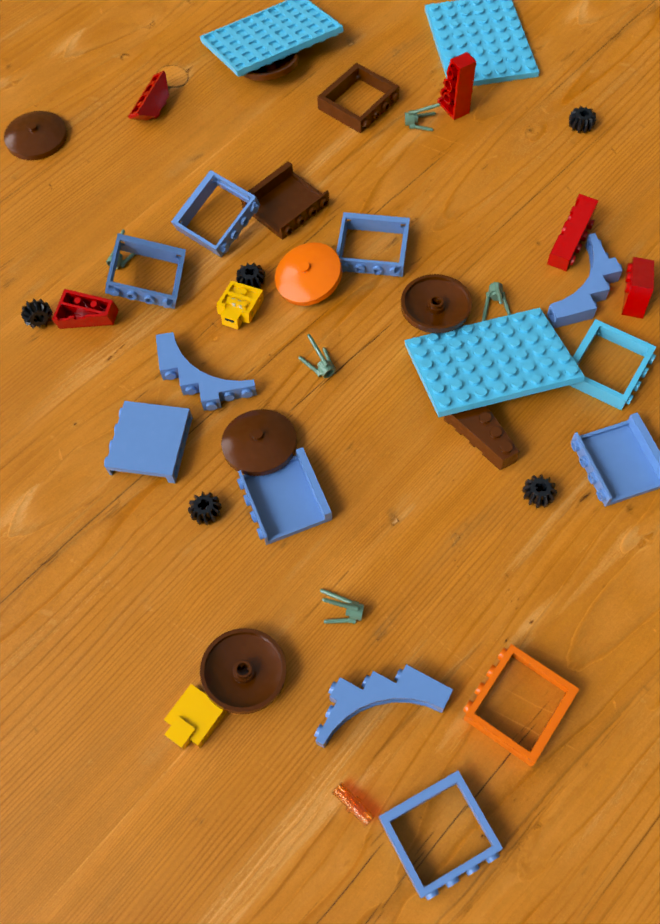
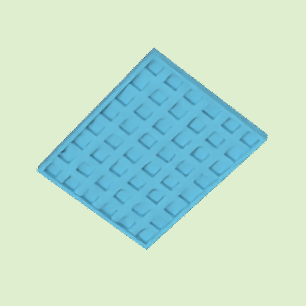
[200,0,344,77]
[425,0,539,86]
[405,308,585,418]

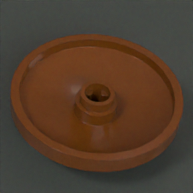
[244,53,299,81]
[4,111,67,160]
[401,274,472,333]
[221,409,297,476]
[200,628,286,714]

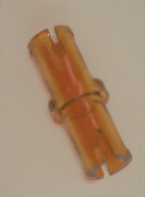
[332,783,375,827]

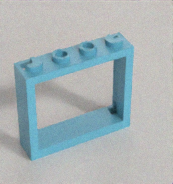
[569,319,656,411]

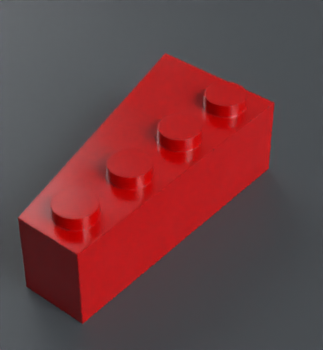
[437,52,476,120]
[547,194,599,271]

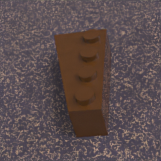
[444,406,520,470]

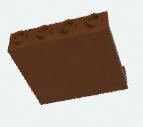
[241,161,329,240]

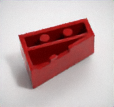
[621,257,654,319]
[52,289,119,329]

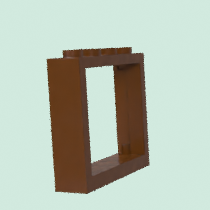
[317,63,400,134]

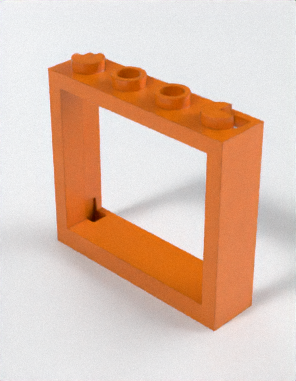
[463,644,580,767]

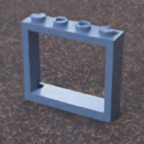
[171,170,260,257]
[336,212,410,277]
[105,233,186,309]
[378,771,503,901]

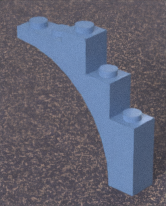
[547,233,623,328]
[156,332,257,411]
[314,664,453,748]

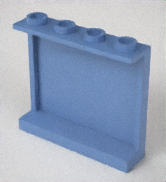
[104,401,192,484]
[571,412,660,507]
[237,447,332,545]

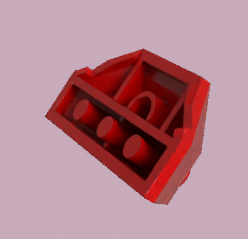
[128,71,169,120]

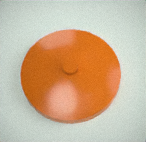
[275,242,343,306]

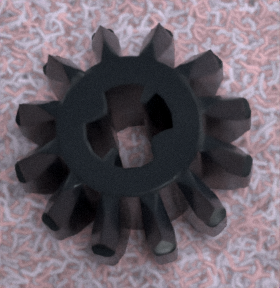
[569,106,596,133]
[236,263,265,289]
[21,298,53,328]
[522,474,557,508]
[188,491,222,525]

